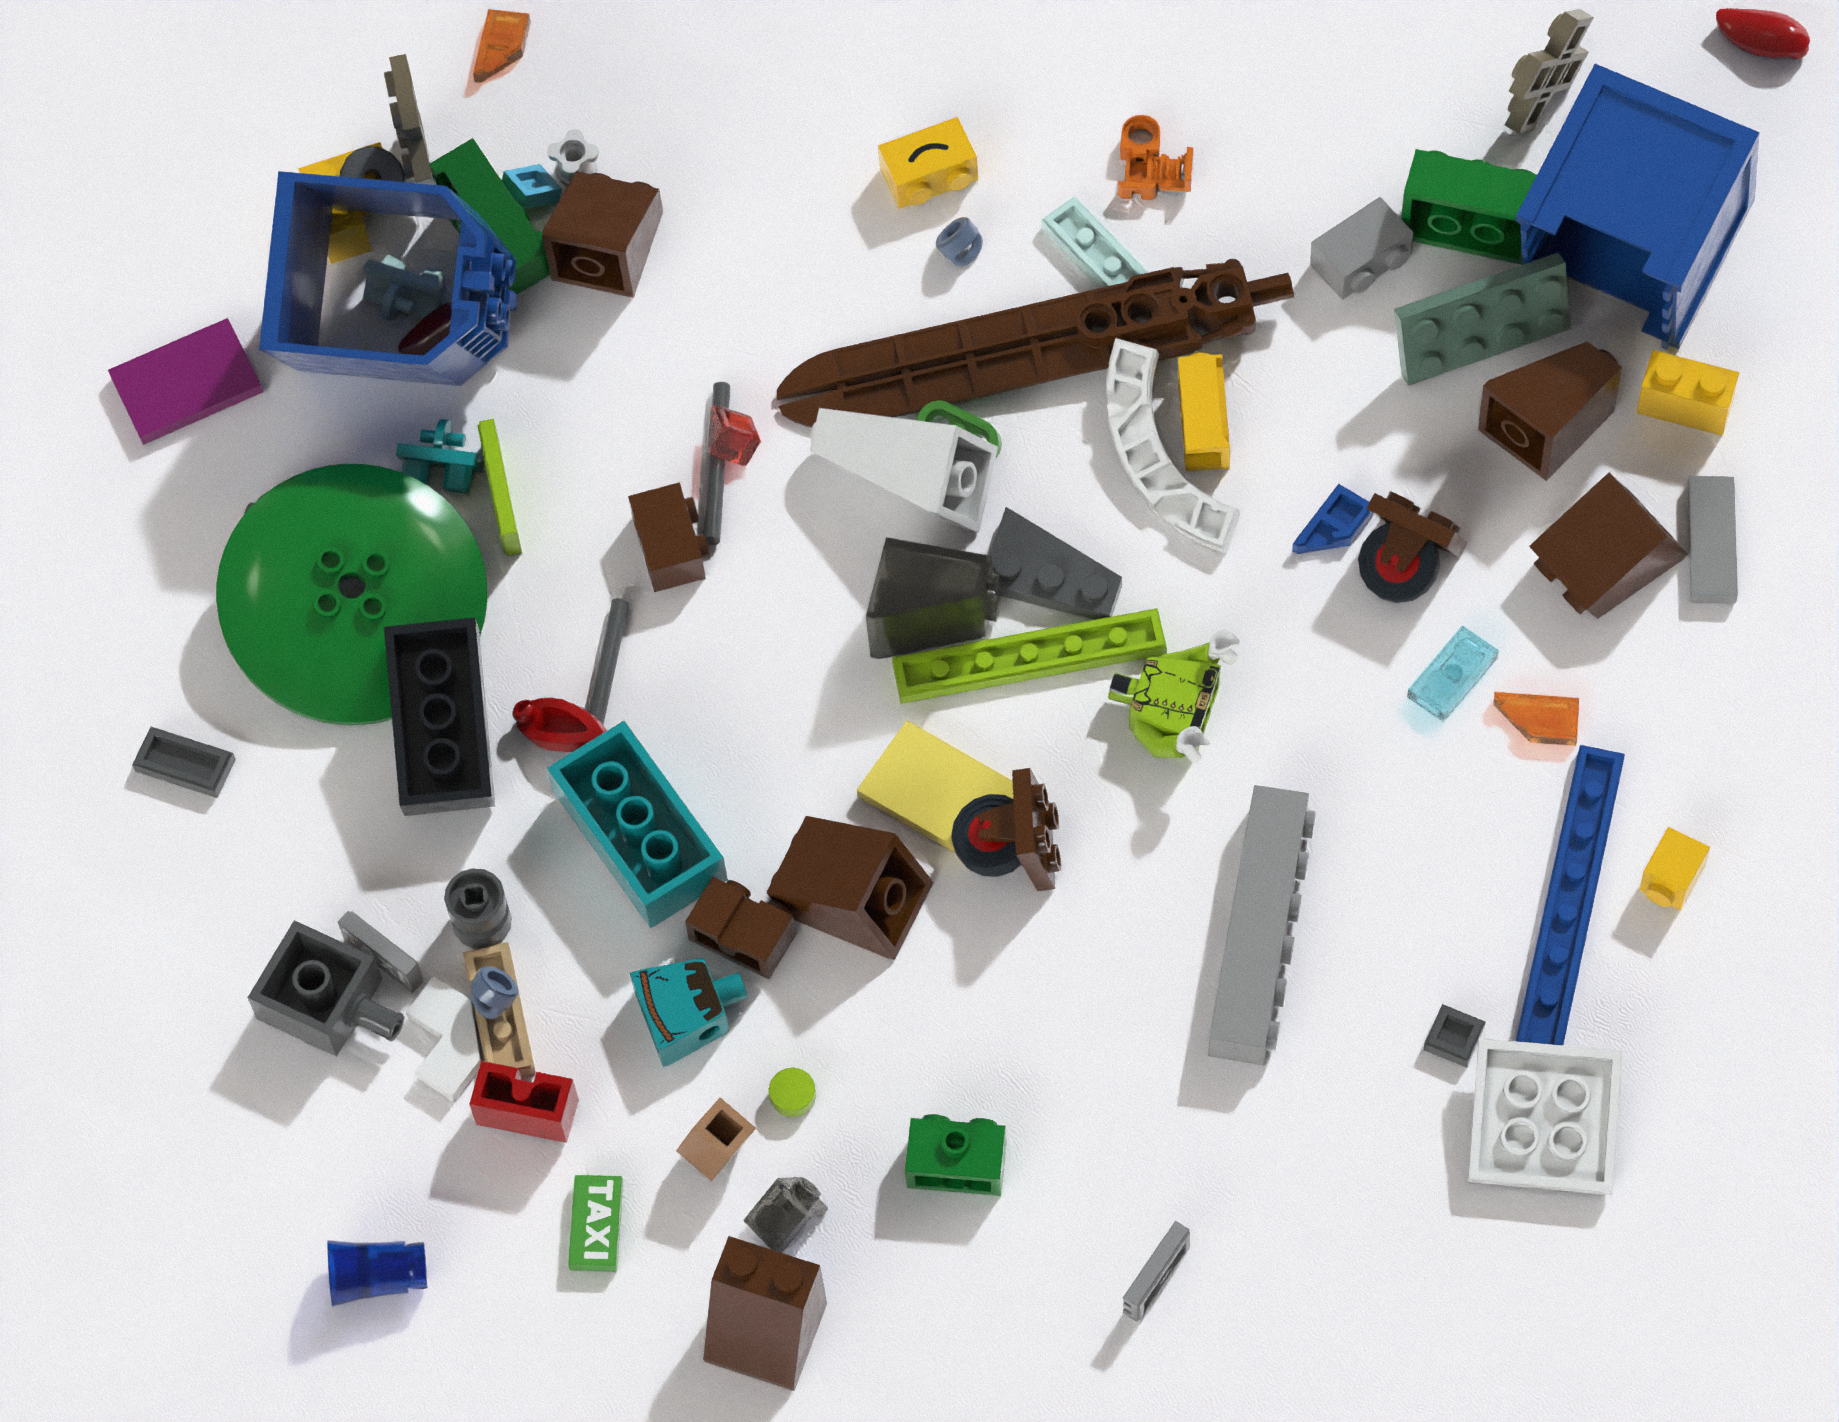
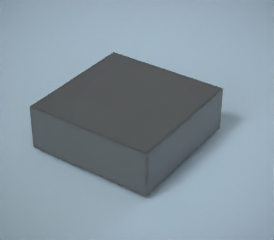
[1423,1004,1486,1068]

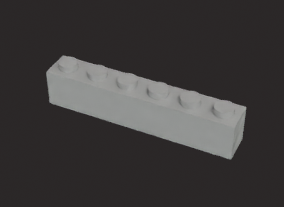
[1208,785,1316,1065]

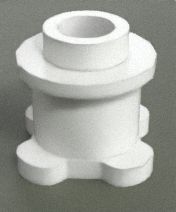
[547,129,599,186]

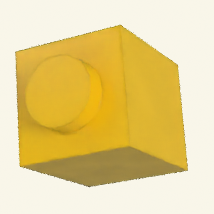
[1639,827,1710,910]

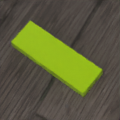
[477,418,522,556]

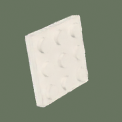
[1468,1038,1623,1195]

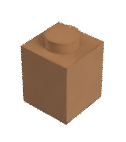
[676,1097,756,1181]

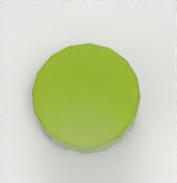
[768,1067,816,1117]

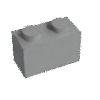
[1310,197,1413,300]

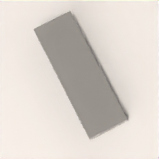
[1688,476,1738,603]

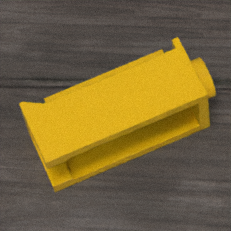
[1178,352,1230,471]

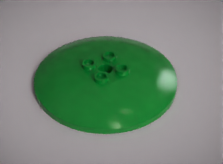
[216,464,487,725]

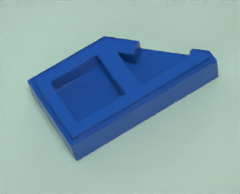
[1292,483,1373,554]

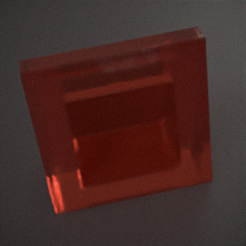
[708,405,761,466]

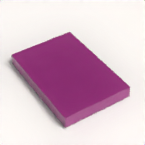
[108,318,263,445]

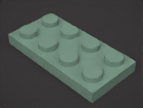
[1394,253,1571,386]

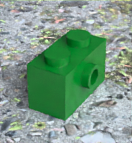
[905,1114,1007,1196]

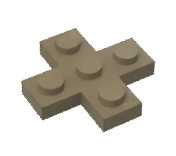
[1504,9,1594,134]
[384,54,434,185]

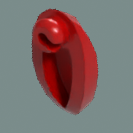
[1716,8,1810,60]
[512,697,607,752]

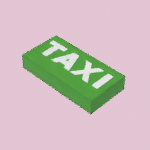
[568,1175,623,1272]

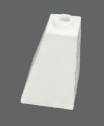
[810,408,998,533]

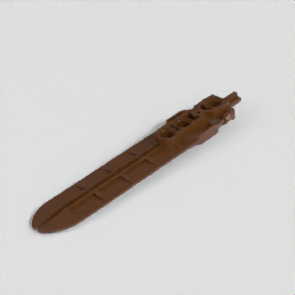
[776,259,1294,428]

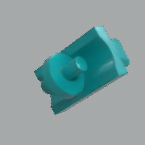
[396,419,484,494]

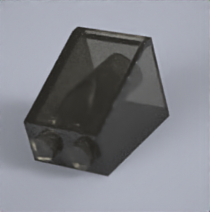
[866,537,1001,659]

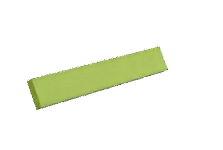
[892,608,1167,704]

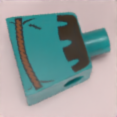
[630,958,748,1067]

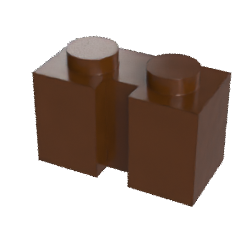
[628,482,711,592]
[685,876,796,979]

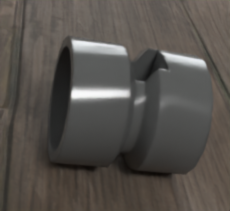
[444,868,512,949]

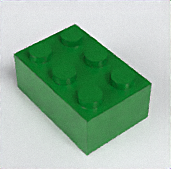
[1401,149,1537,265]

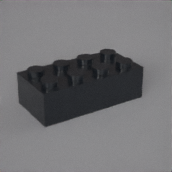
[384,618,496,816]

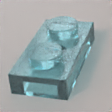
[1407,625,1499,722]

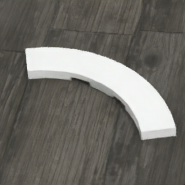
[1106,338,1241,554]

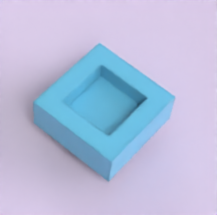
[502,164,562,209]

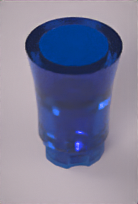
[327,1240,428,1307]

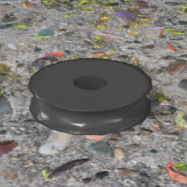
[340,146,405,182]

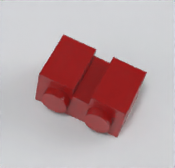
[469,1061,579,1143]

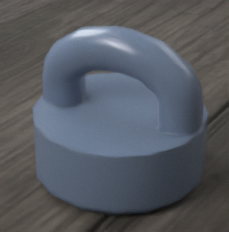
[935,217,983,266]
[470,966,519,1019]

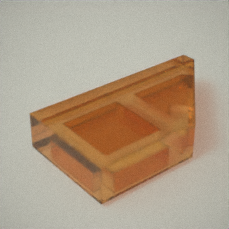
[473,9,531,83]
[1493,692,1579,746]

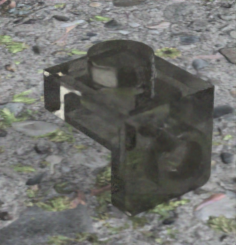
[743,1177,828,1253]

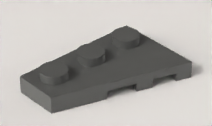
[980,507,1122,620]

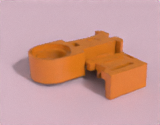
[1117,115,1193,200]

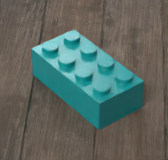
[547,721,728,929]

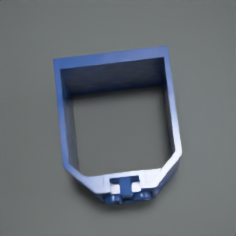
[259,171,518,386]

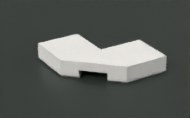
[406,976,481,1102]

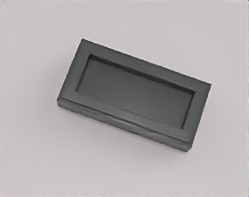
[132,726,236,798]

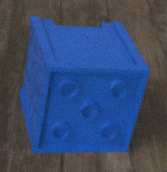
[1516,63,1760,350]

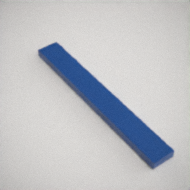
[1516,745,1625,1045]

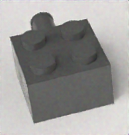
[247,920,405,1057]

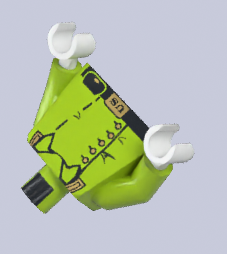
[1108,629,1240,763]

